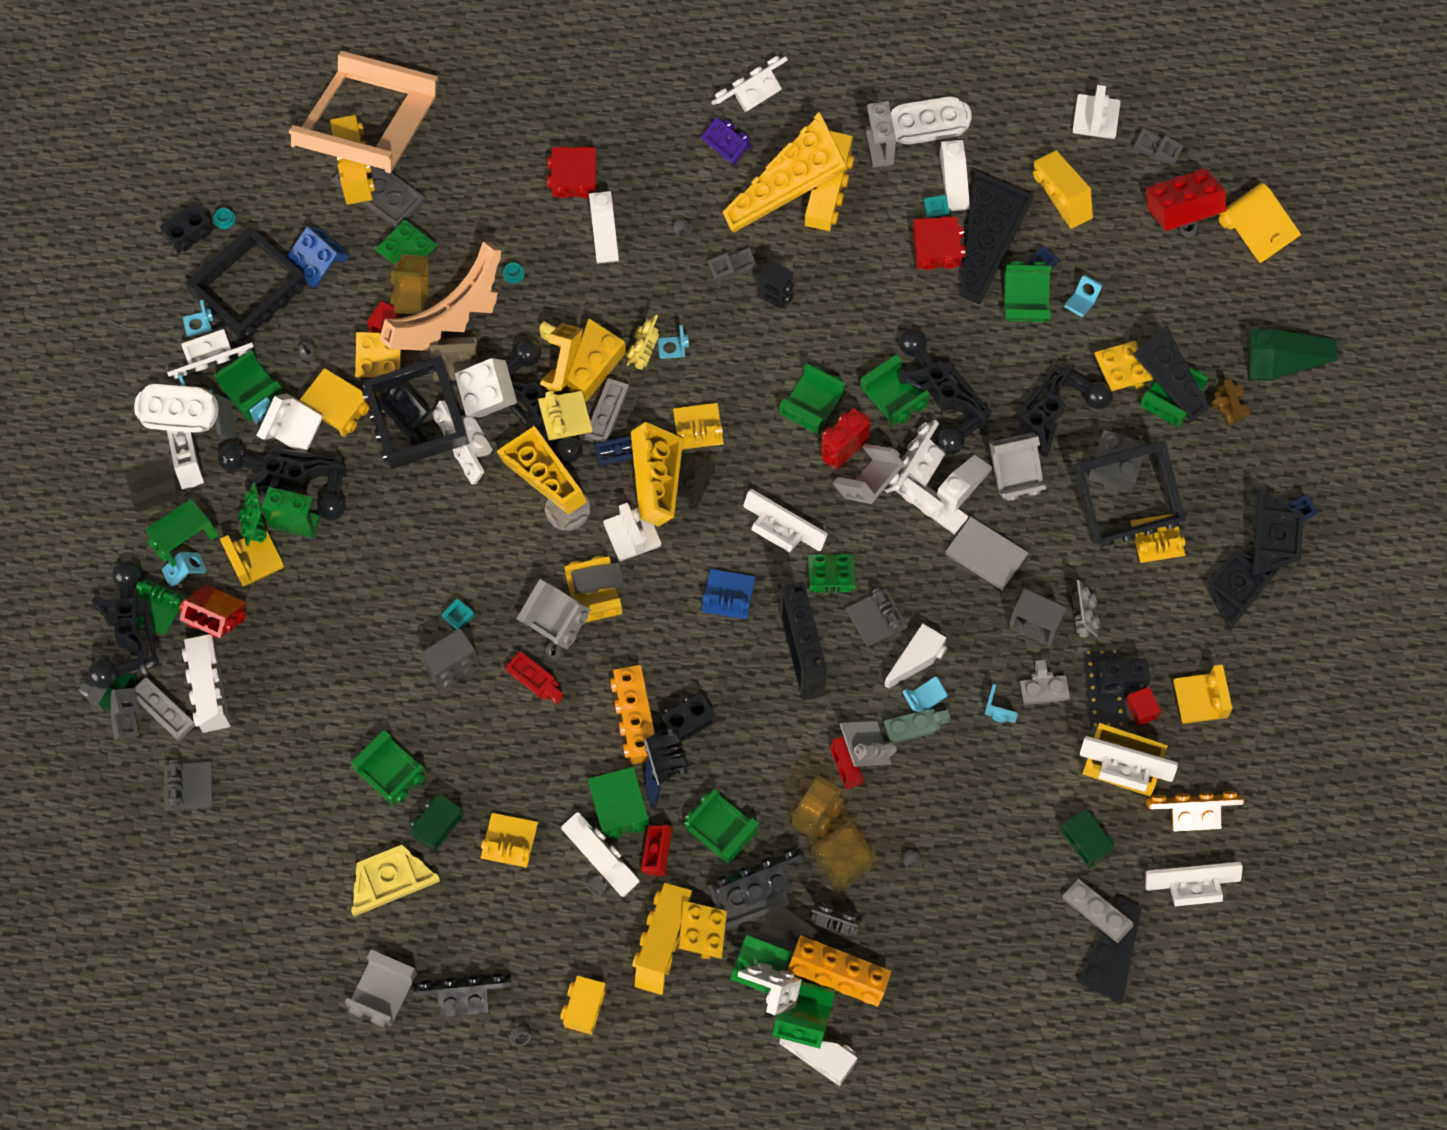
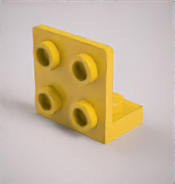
[220,529,284,587]
[1173,665,1232,724]

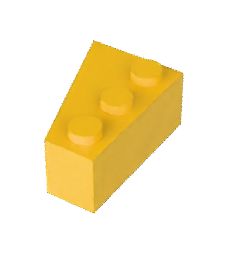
[567,319,626,402]

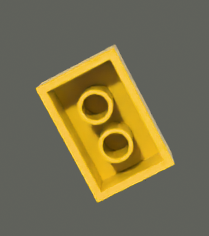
[1082,723,1168,797]

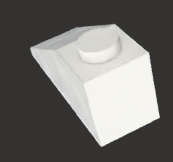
[940,140,970,211]
[589,191,619,263]
[167,430,204,489]
[936,455,993,514]
[885,624,947,688]
[779,1038,857,1086]

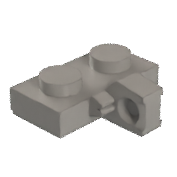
[1019,660,1070,705]

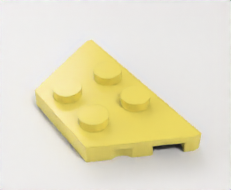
[351,845,440,916]

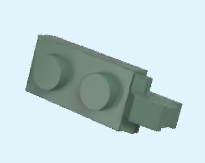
[883,709,951,744]

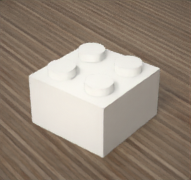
[455,358,517,418]

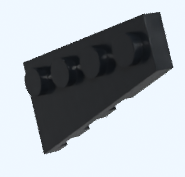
[1132,325,1209,422]
[1077,897,1142,1005]

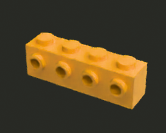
[610,665,654,765]
[787,935,891,1007]

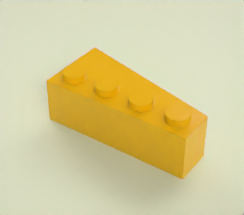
[330,115,375,205]
[631,422,683,527]
[497,426,587,515]
[632,883,692,995]

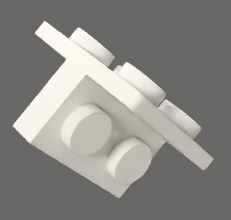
[1072,85,1120,139]
[603,503,661,561]

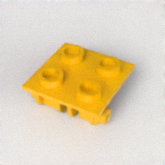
[355,332,401,378]
[1094,341,1152,392]
[673,403,724,450]
[1130,514,1185,563]
[481,813,538,868]
[678,901,727,959]

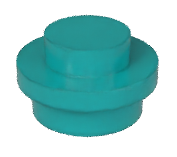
[213,208,236,229]
[503,262,525,284]

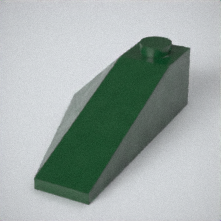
[1246,329,1338,381]

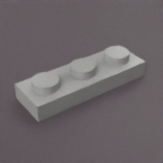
[585,378,629,443]
[134,678,195,741]
[1063,879,1134,943]

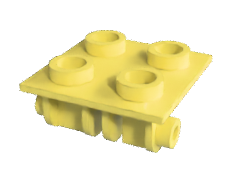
[626,315,659,370]
[538,391,593,440]

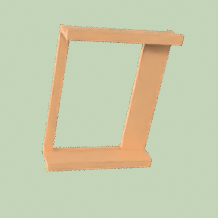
[289,51,438,173]

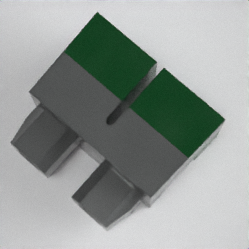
[79,673,137,715]

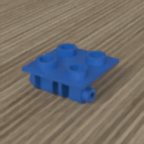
[701,569,755,620]

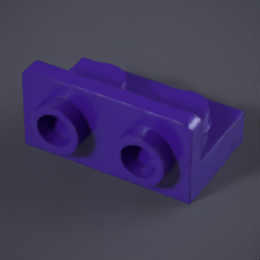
[701,117,754,165]

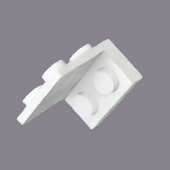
[257,394,323,452]
[738,963,802,1015]

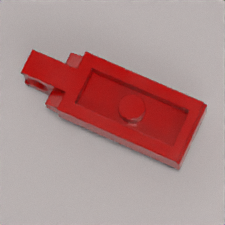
[505,651,564,705]

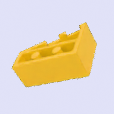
[1033,150,1093,229]

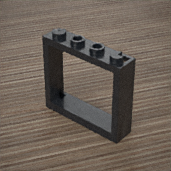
[185,226,307,341]
[361,356,470,469]
[1073,440,1186,547]
[780,581,827,701]

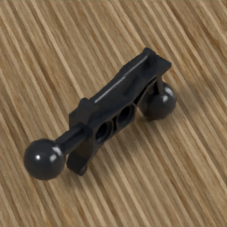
[899,328,992,455]
[506,339,583,463]
[989,363,1113,458]
[218,443,347,521]
[88,561,159,689]

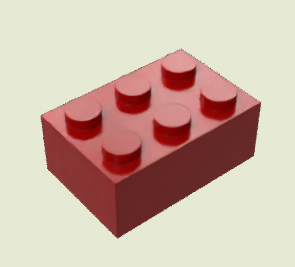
[1146,168,1226,231]

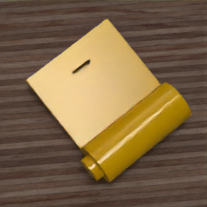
[1218,183,1301,263]

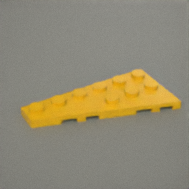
[723,112,848,233]

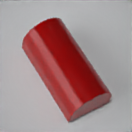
[830,737,865,789]
[641,825,673,877]

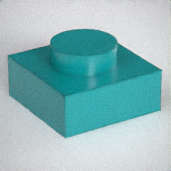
[924,195,950,218]
[442,599,475,630]

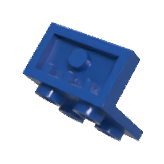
[286,227,350,288]

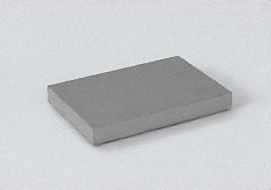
[945,517,1028,591]

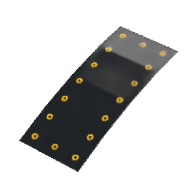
[1083,650,1127,728]

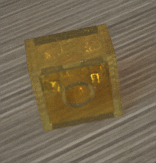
[391,254,429,314]
[792,775,844,842]
[810,821,878,892]

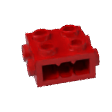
[547,146,597,198]
[913,216,965,270]
[821,408,870,470]
[180,585,247,638]

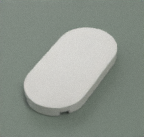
[891,97,972,144]
[134,384,218,433]

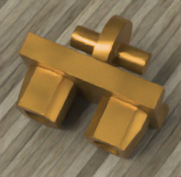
[1211,379,1250,426]

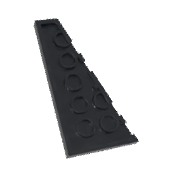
[960,171,1034,305]

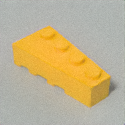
[805,131,855,231]

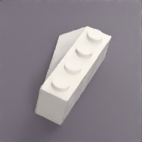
[182,634,231,733]

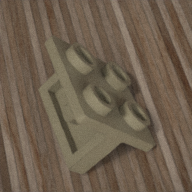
[430,337,478,381]

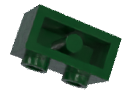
[410,793,464,853]
[1061,809,1115,869]

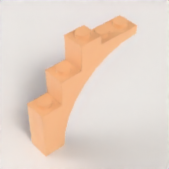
[380,242,501,351]

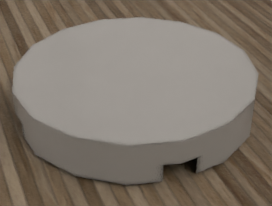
[545,492,590,530]

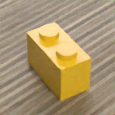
[561,976,606,1035]

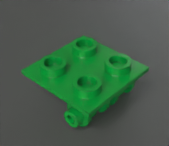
[375,220,438,277]
[238,482,267,546]
[808,554,856,593]
[136,579,187,636]
[731,935,792,994]

